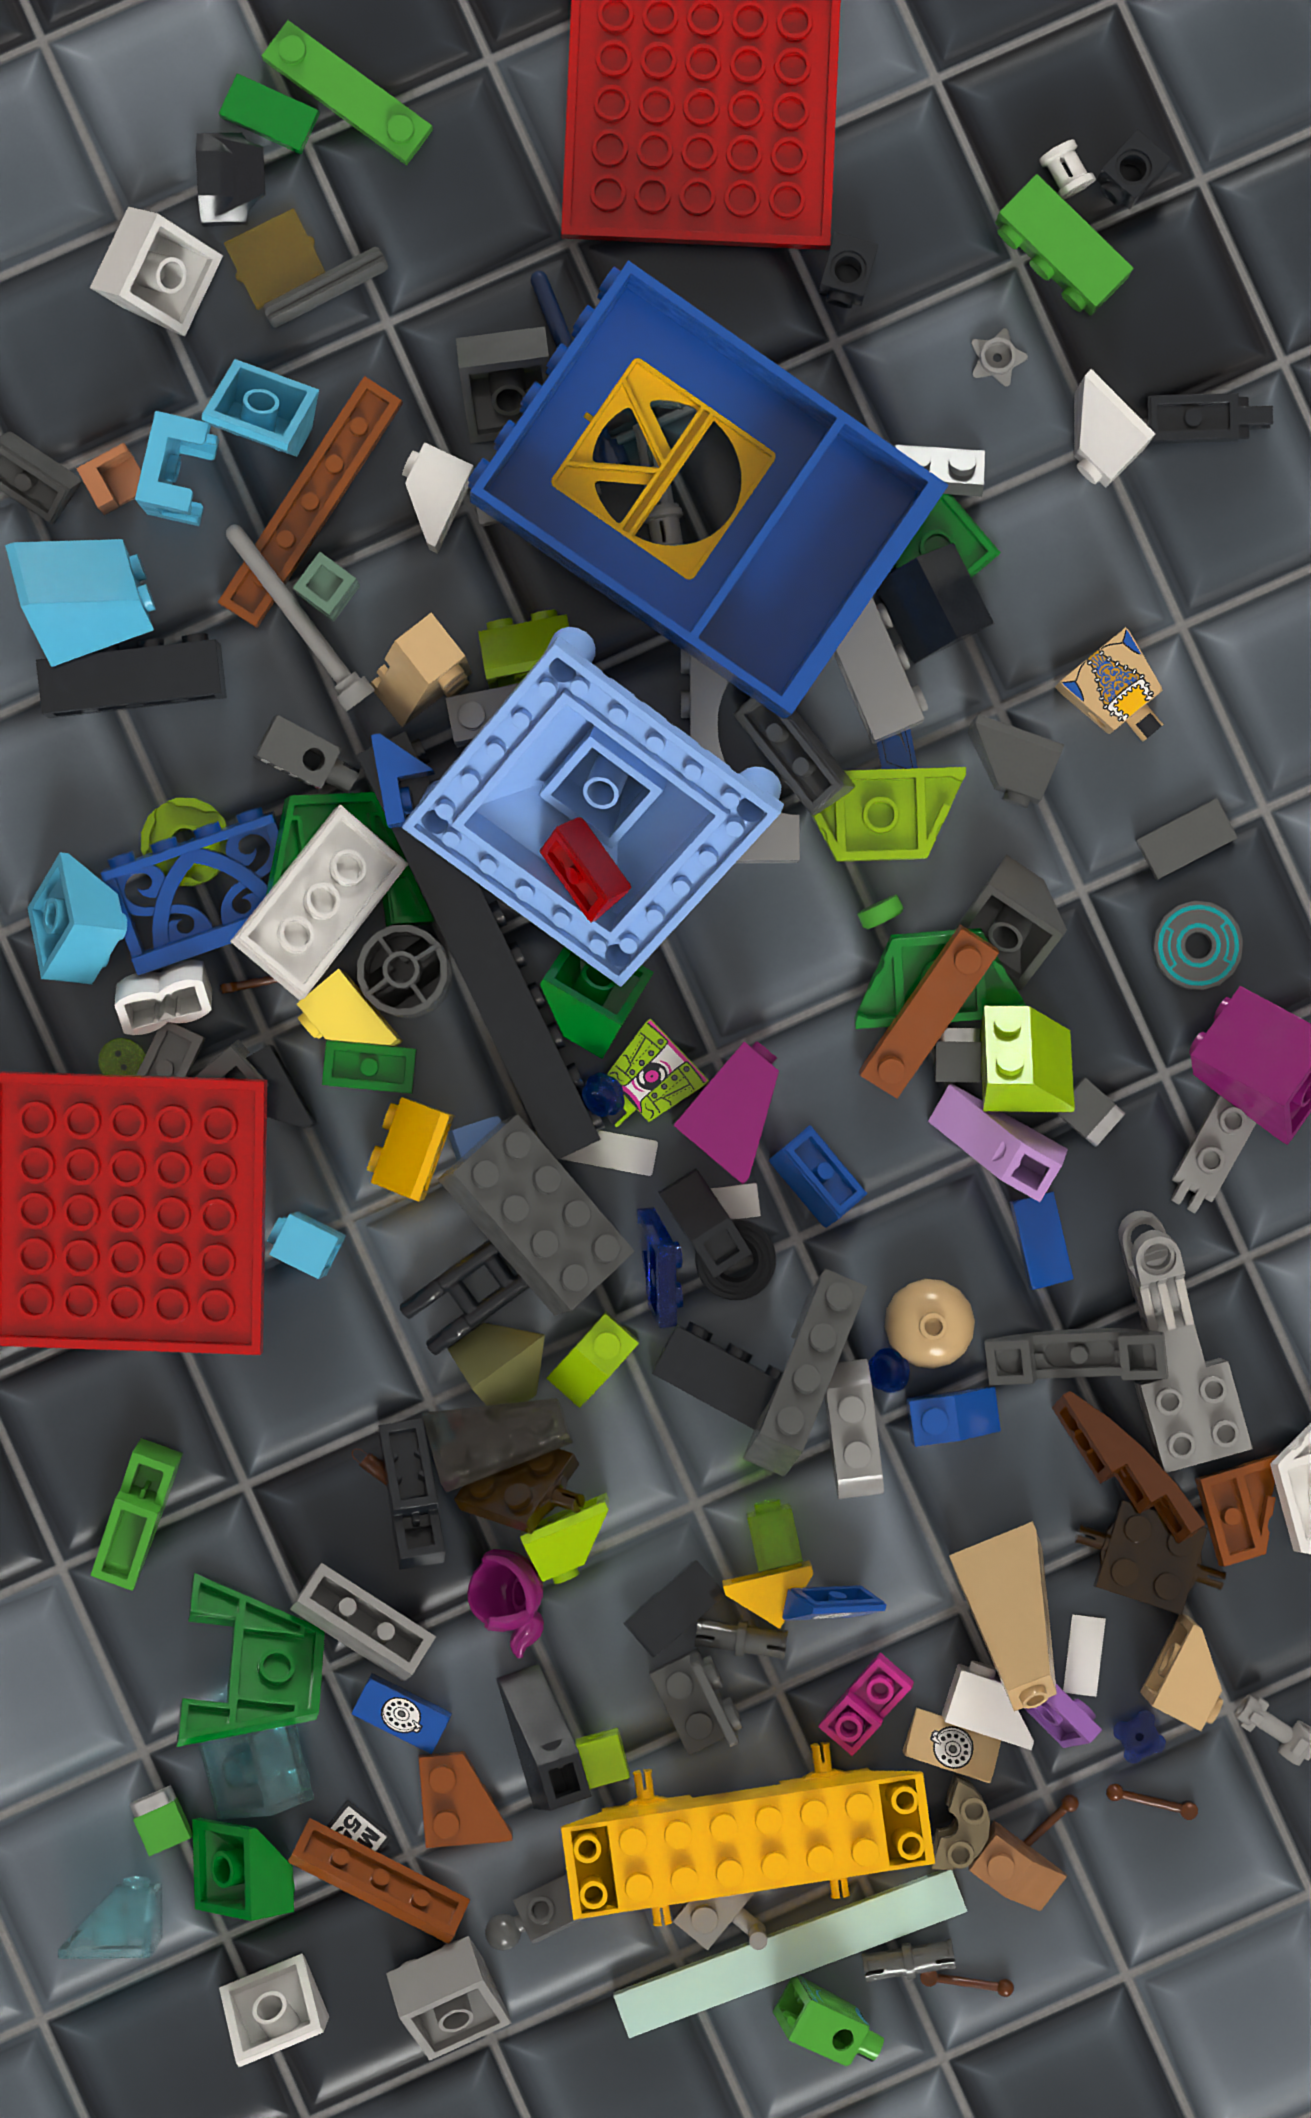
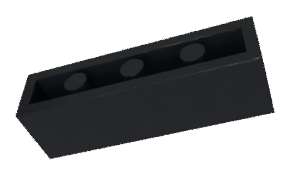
[36,633,227,718]

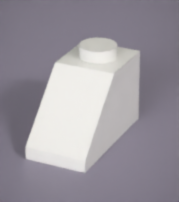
[402,442,474,554]
[942,1661,1034,1750]

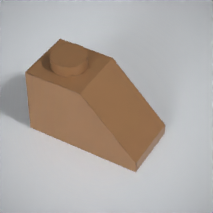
[969,1820,1067,1911]

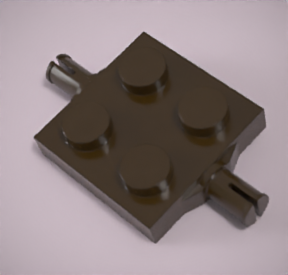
[452,1430,585,1534]
[1074,1500,1226,1615]

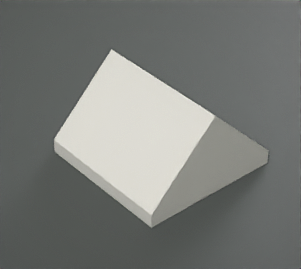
[219,1953,329,2067]

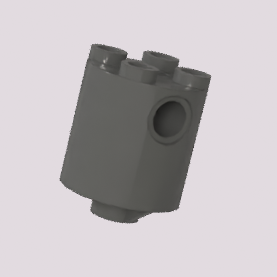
[357,925,453,1018]

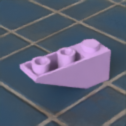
[928,1083,1068,1202]

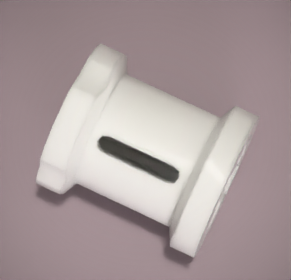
[1039,139,1096,200]

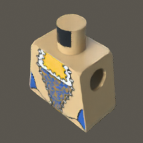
[1055,627,1164,742]

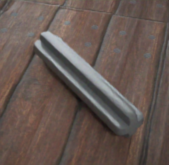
[263,247,388,328]

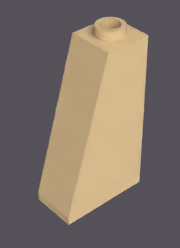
[949,1521,1057,1712]

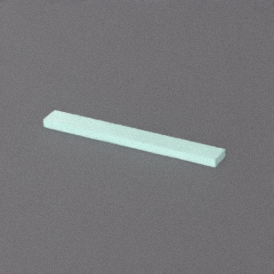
[613,1870,967,2038]

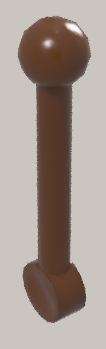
[220,975,278,994]
[1106,1784,1198,1820]
[1023,1794,1079,1847]
[920,1971,1014,1997]

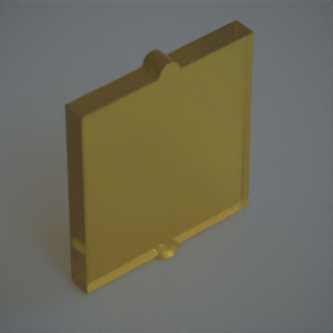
[224,208,325,310]

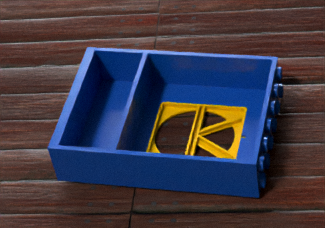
[468,260,949,719]

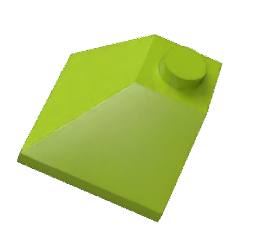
[520,1493,609,1584]

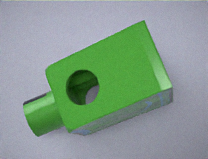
[773,1975,884,2066]

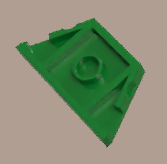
[854,928,1027,1029]

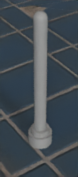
[226,524,375,712]

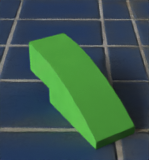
[90,1438,183,1591]

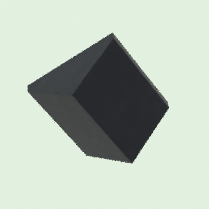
[876,543,994,665]

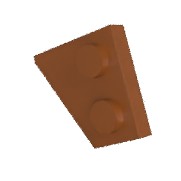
[1195,1454,1278,1567]
[419,1751,513,1848]

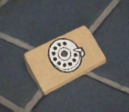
[902,1707,1001,1783]

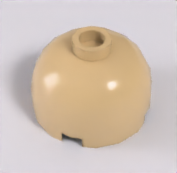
[884,1278,975,1369]

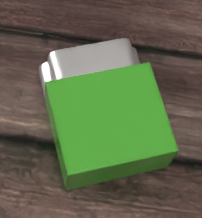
[129,1785,193,1857]

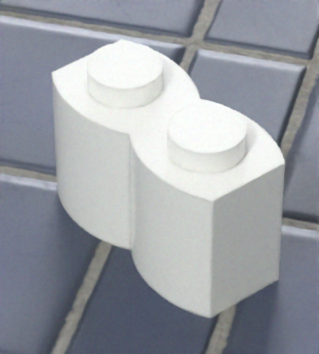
[114,960,212,1035]

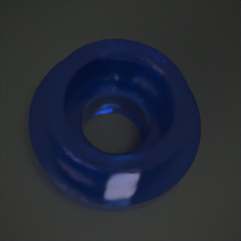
[582,1072,625,1117]
[868,1347,910,1393]

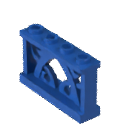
[100,807,279,976]

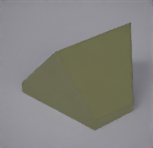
[448,1322,545,1422]

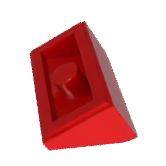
[539,817,631,923]

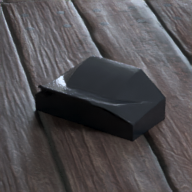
[196,132,266,227]

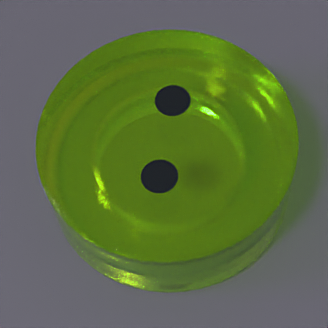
[98,1038,145,1076]

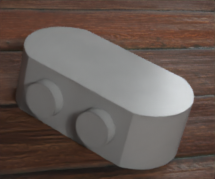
[825,1359,884,1499]

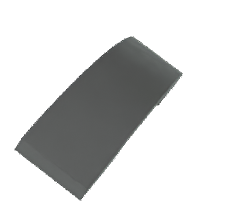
[984,1328,1169,1385]

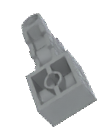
[1118,1210,1253,1473]

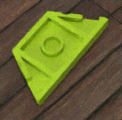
[810,767,966,862]

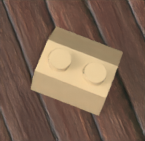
[1140,1613,1223,1731]

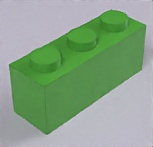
[995,174,1134,316]

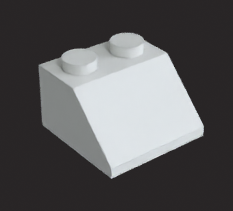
[90,207,223,336]

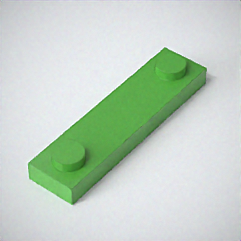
[261,20,433,166]

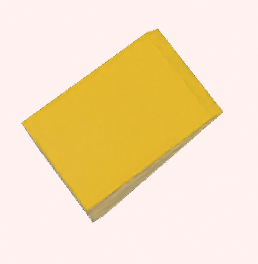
[722,1560,813,1629]

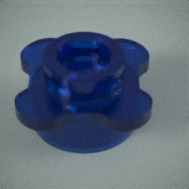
[1113,1710,1166,1764]

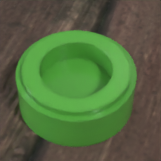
[857,894,904,929]

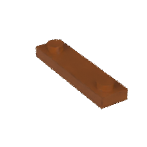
[859,925,999,1099]
[288,1818,470,1944]

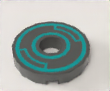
[1152,901,1243,991]

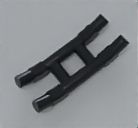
[400,1239,530,1355]

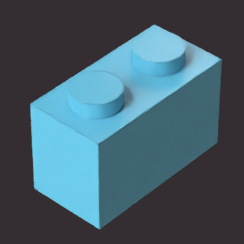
[267,1211,346,1279]

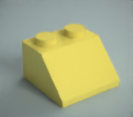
[297,969,403,1047]

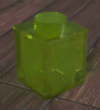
[746,1499,803,1571]

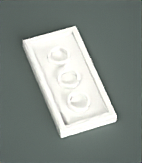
[230,805,408,1000]

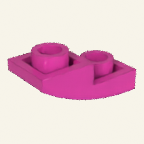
[818,1652,914,1756]

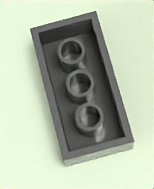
[437,1114,635,1316]

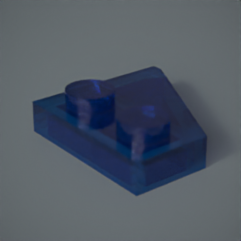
[637,1207,683,1328]

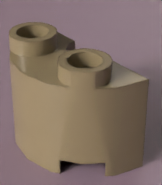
[930,1772,990,1870]

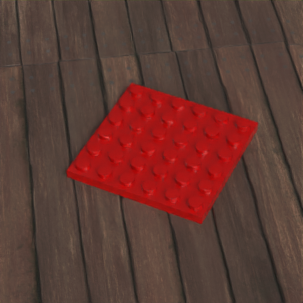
[561,0,841,250]
[0,1071,267,1355]

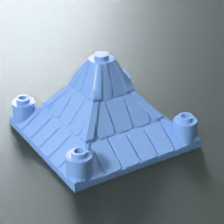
[402,627,784,987]

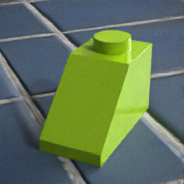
[546,1311,639,1408]

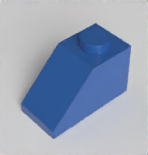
[905,1386,1001,1447]

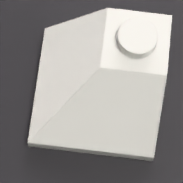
[1074,369,1155,488]

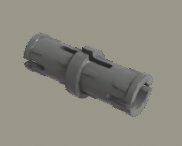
[695,1618,788,1660]
[862,1939,956,1983]

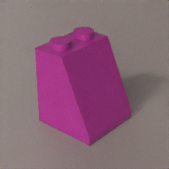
[1189,986,1311,1145]
[673,1041,779,1184]

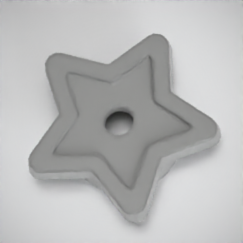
[971,328,1028,387]

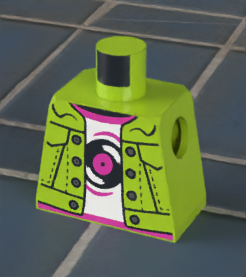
[599,1019,709,1127]

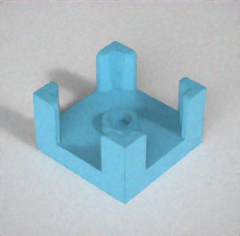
[135,411,219,526]

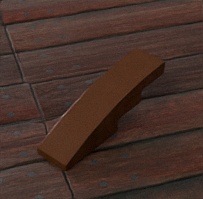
[1052,1391,1206,1544]

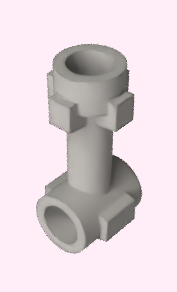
[1235,1695,1311,1766]

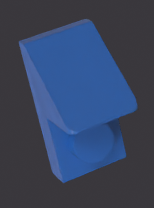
[371,733,435,829]

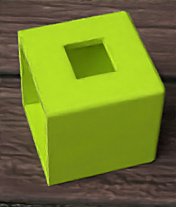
[575,1728,630,1789]

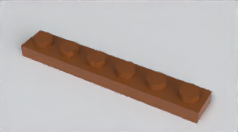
[218,376,403,628]

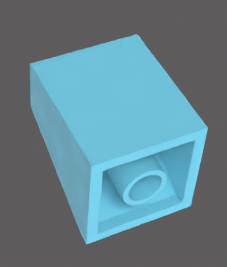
[5,539,156,667]

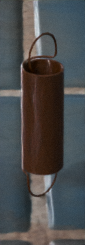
[352,1449,387,1486]

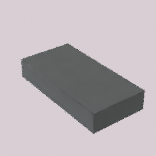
[1136,798,1238,880]

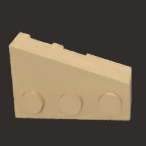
[370,612,472,727]

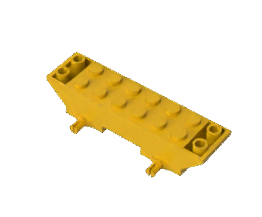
[560,1742,935,1926]

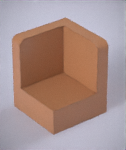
[76,443,141,515]

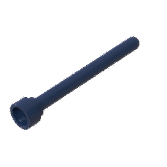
[530,271,631,465]

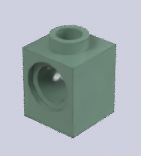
[293,552,360,622]

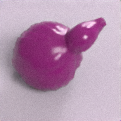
[467,1549,544,1658]

